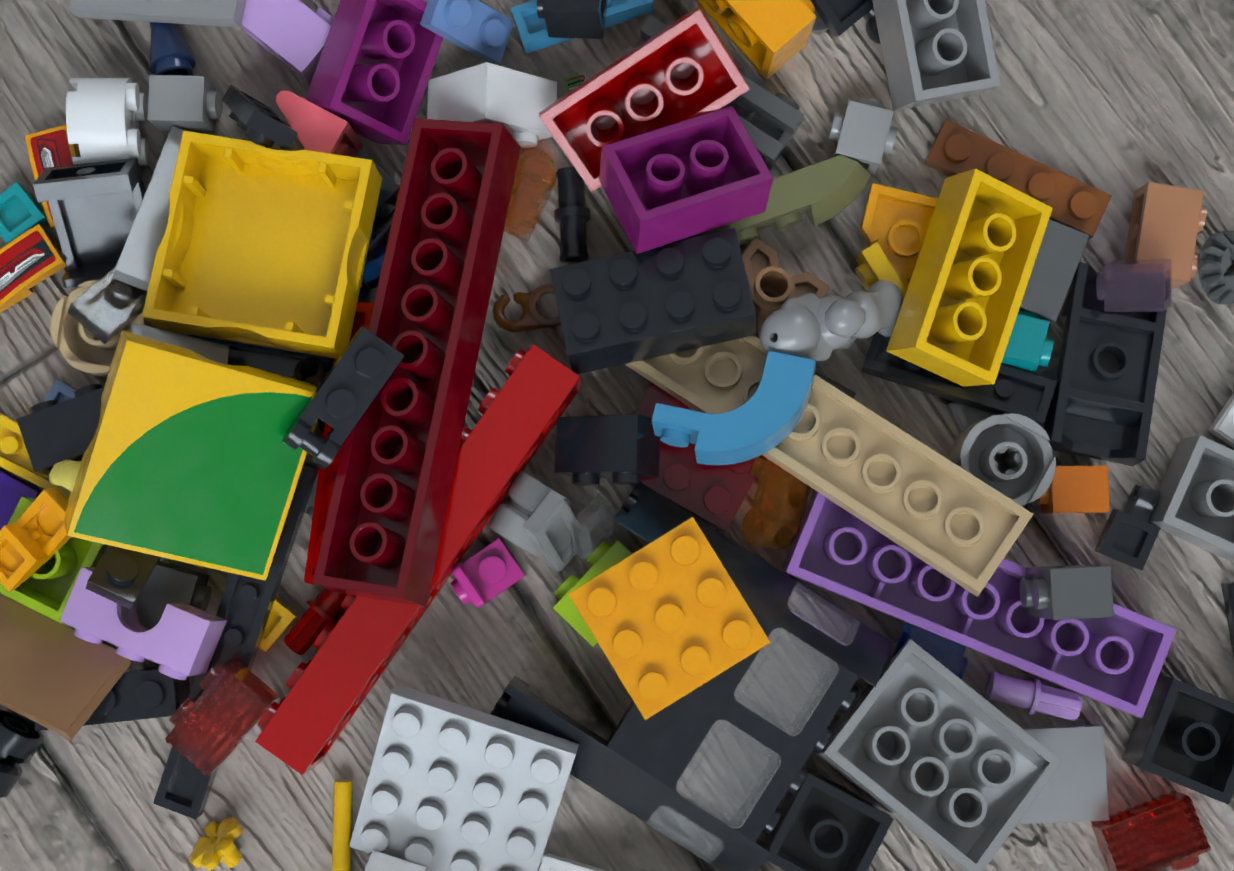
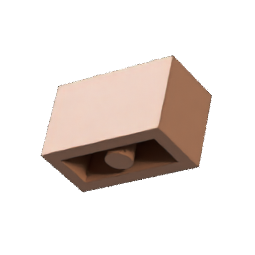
[1121,182,1207,289]

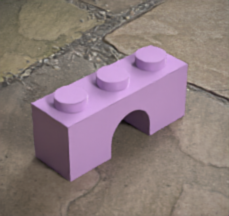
[60,567,227,680]

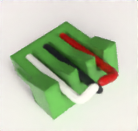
[563,72,586,93]

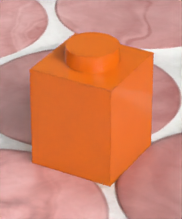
[1035,466,1110,514]

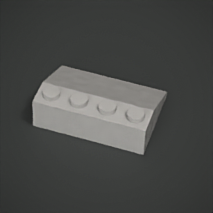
[814,639,1063,871]

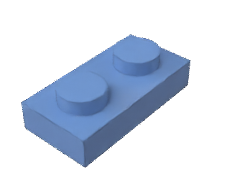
[420,0,514,64]

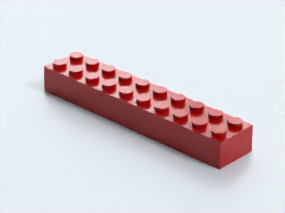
[255,344,583,775]

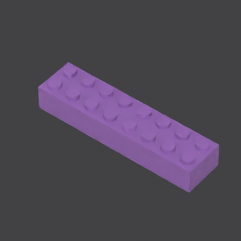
[781,489,1177,718]

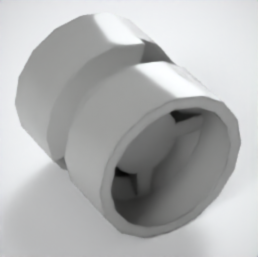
[487,470,572,557]

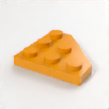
[859,183,938,289]

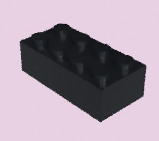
[550,228,757,374]

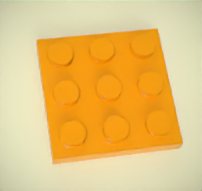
[568,517,771,720]

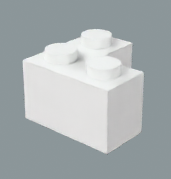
[427,62,557,148]

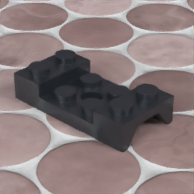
[1044,262,1171,466]

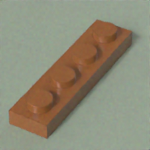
[924,120,1112,240]

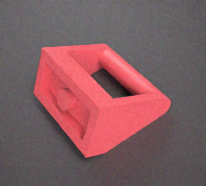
[275,90,363,157]

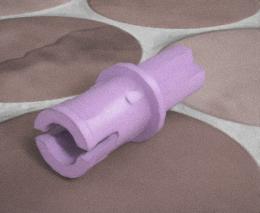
[985,671,1082,720]

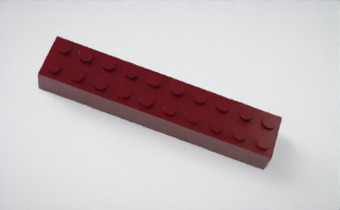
[312,118,521,607]

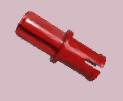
[284,588,347,655]

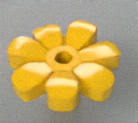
[189,816,243,870]

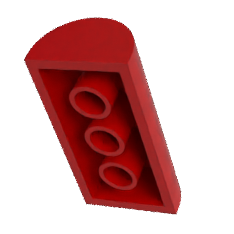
[539,6,750,191]

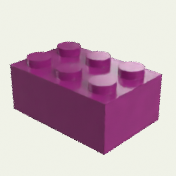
[306,0,443,145]
[599,106,773,254]

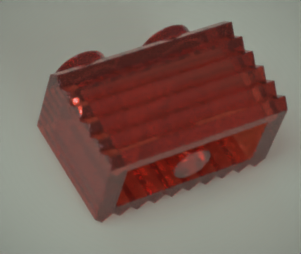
[165,659,280,776]
[1091,791,1211,871]

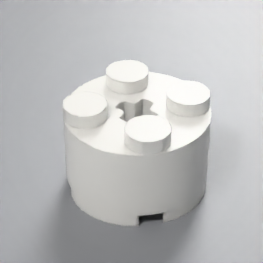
[66,78,149,165]

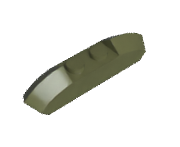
[681,154,871,245]

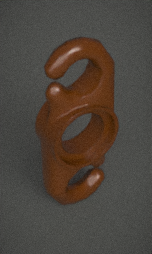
[492,284,561,333]

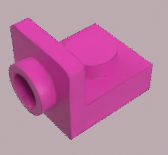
[450,538,526,608]

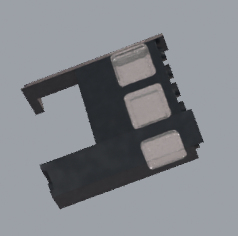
[490,482,893,871]

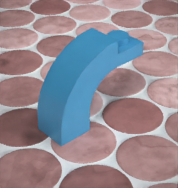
[652,351,816,465]

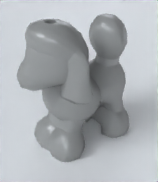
[760,280,903,361]

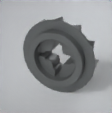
[1198,231,1234,305]

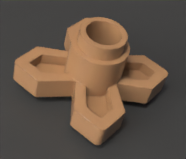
[742,238,830,339]

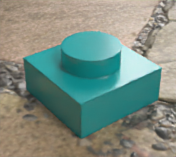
[0,182,48,244]

